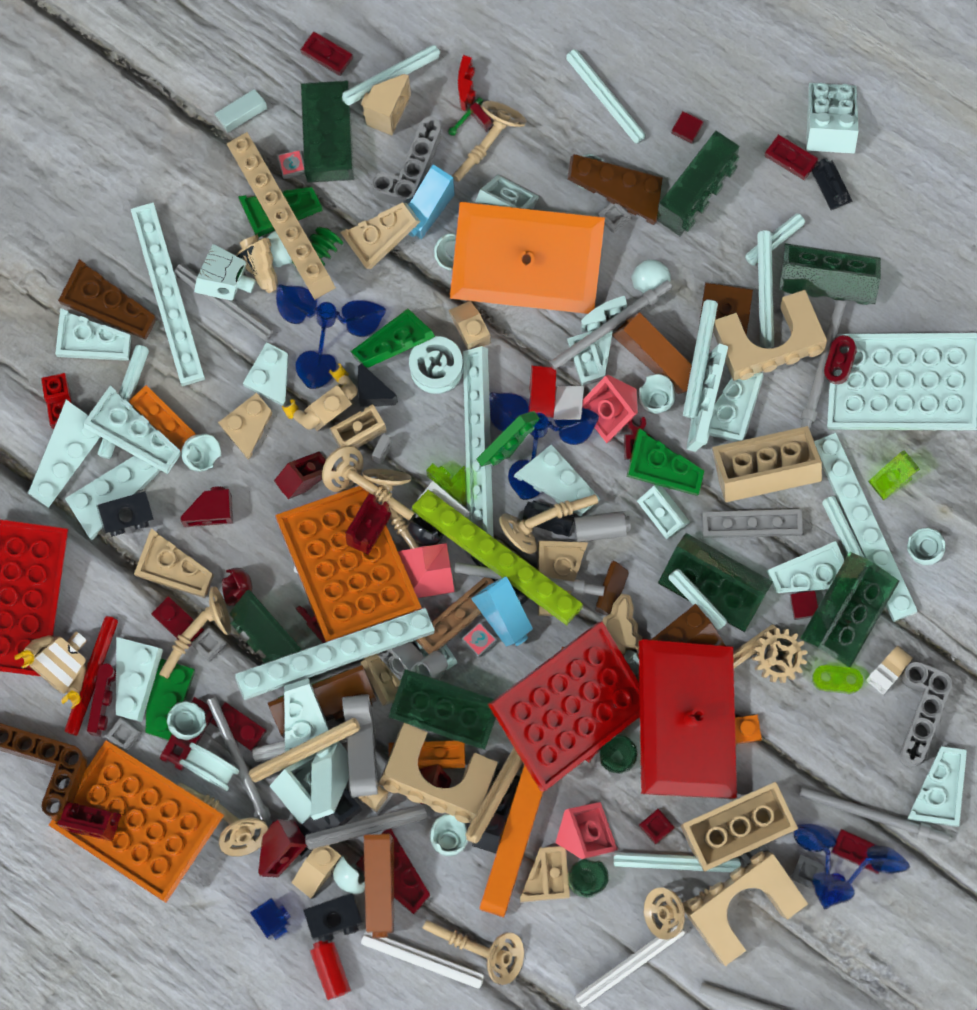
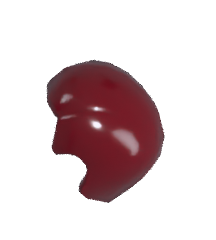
[222,568,253,606]

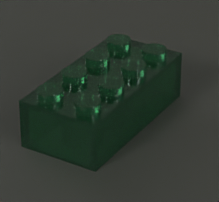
[301,81,354,183]
[657,130,740,236]

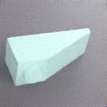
[311,741,349,820]

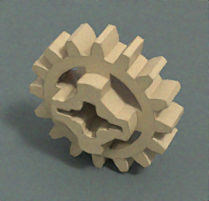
[752,628,807,683]

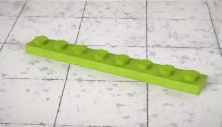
[412,490,583,626]

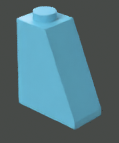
[408,164,455,239]
[471,576,533,647]

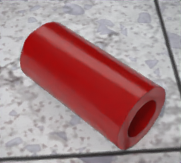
[310,940,351,1001]

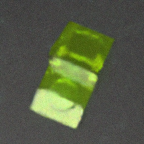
[868,450,920,501]
[426,463,467,507]

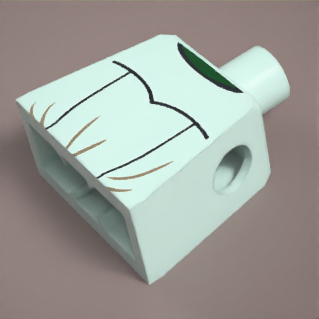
[194,244,256,300]

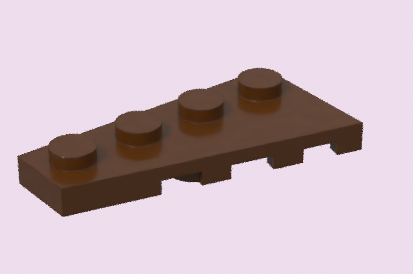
[567,154,663,225]

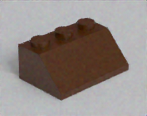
[637,604,726,657]

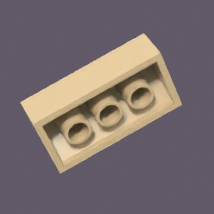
[712,426,822,503]
[680,782,798,872]

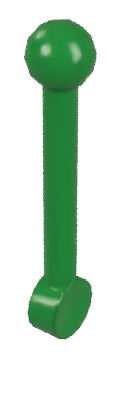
[448,97,483,136]

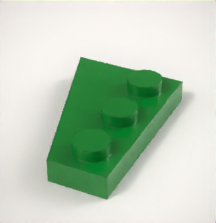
[238,187,323,237]
[350,309,435,368]
[476,411,540,467]
[626,428,704,496]
[146,659,196,741]

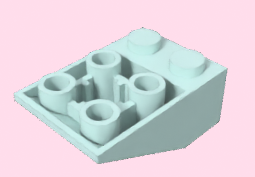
[806,83,858,153]

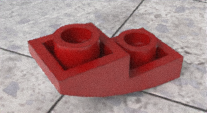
[458,55,476,111]
[528,365,556,418]
[41,373,72,429]

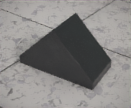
[358,363,398,407]

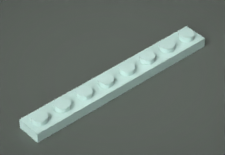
[131,202,205,387]
[463,346,494,538]
[814,433,917,622]
[235,608,435,700]

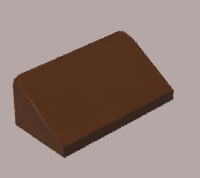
[595,561,629,615]

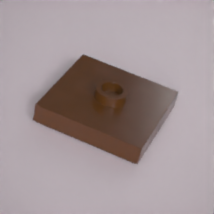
[698,283,753,336]

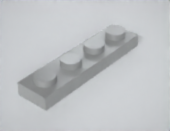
[702,509,803,538]

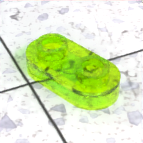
[812,665,863,694]

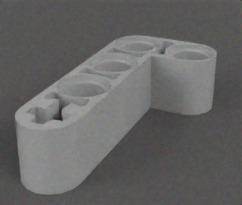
[372,117,442,206]
[377,642,448,695]
[899,662,952,768]
[343,694,378,798]

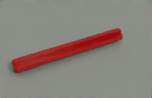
[64,616,118,736]

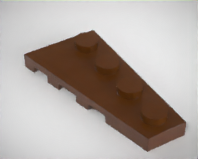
[58,259,156,340]

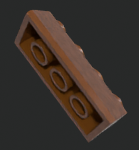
[267,665,377,739]

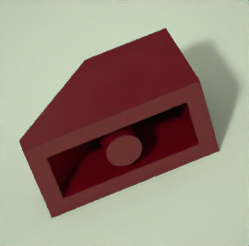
[274,451,334,499]
[180,486,233,527]
[258,819,307,878]

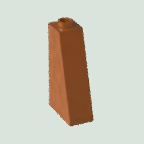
[612,312,692,394]
[364,834,394,938]

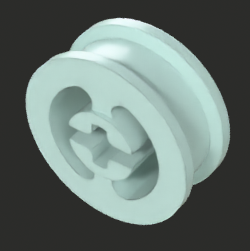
[409,336,463,394]
[179,743,239,791]

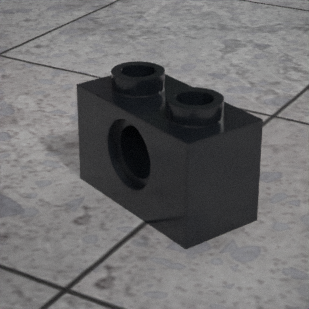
[96,491,154,537]
[303,893,363,942]

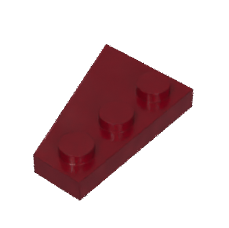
[356,829,431,915]

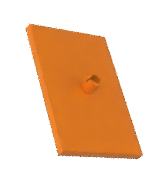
[450,202,605,314]
[275,486,422,642]
[49,740,224,903]

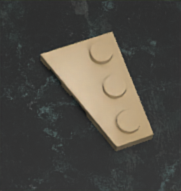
[340,203,421,269]
[134,528,214,598]
[537,541,588,616]

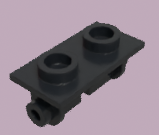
[811,158,853,211]
[522,500,575,537]

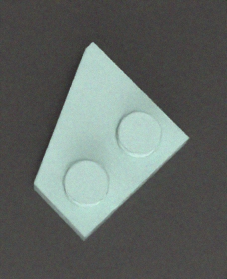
[567,330,613,386]
[243,342,289,407]

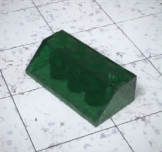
[779,243,881,305]
[658,533,773,632]
[800,552,900,668]
[229,589,316,682]
[388,669,496,750]

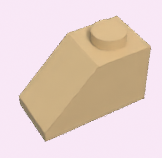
[448,301,491,350]
[291,845,341,899]

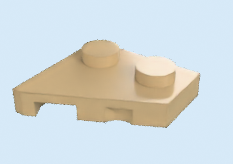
[218,393,272,460]
[520,846,570,902]

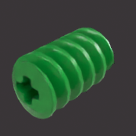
[291,226,343,269]

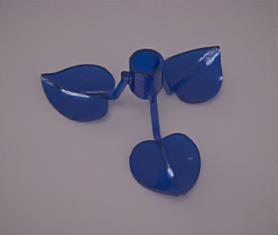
[276,284,386,389]
[489,392,599,500]
[793,824,910,909]

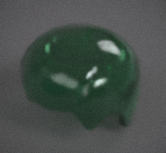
[599,735,638,774]
[567,858,609,898]

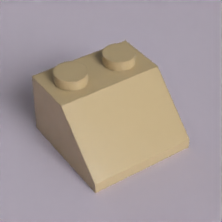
[361,74,411,135]

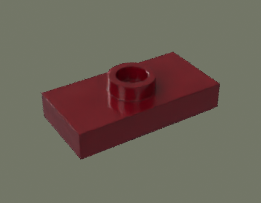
[830,829,889,875]

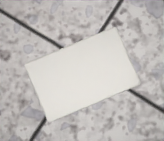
[554,386,584,420]

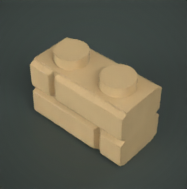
[330,404,387,448]

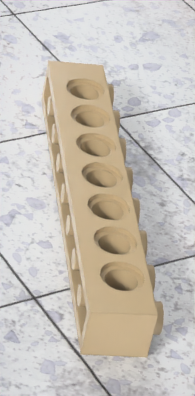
[226,132,336,300]

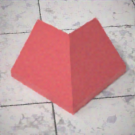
[582,375,638,443]
[398,543,455,598]
[556,802,618,859]

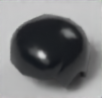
[407,514,444,546]

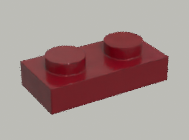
[300,31,353,76]
[765,134,818,181]
[151,596,204,647]
[210,702,267,752]

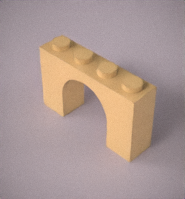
[713,290,827,381]
[378,723,498,823]
[685,851,808,966]

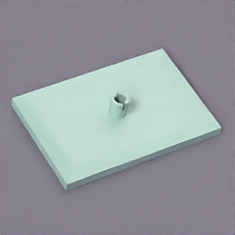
[827,333,977,430]

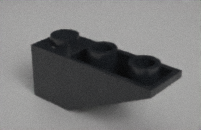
[472,769,520,854]
[299,788,362,859]

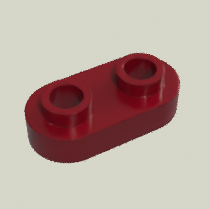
[824,335,857,385]

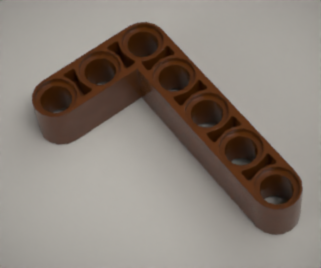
[0,723,88,821]

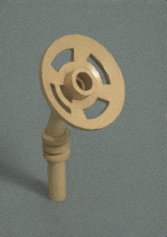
[452,101,527,182]
[322,445,414,520]
[362,469,420,549]
[499,494,598,554]
[159,586,231,679]
[178,782,268,856]
[644,882,724,940]
[422,919,524,985]

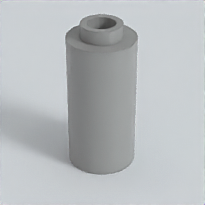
[574,512,631,542]

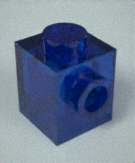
[250,898,291,941]

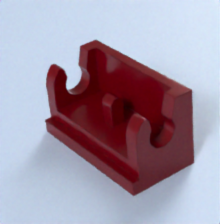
[346,493,392,555]
[57,802,121,842]

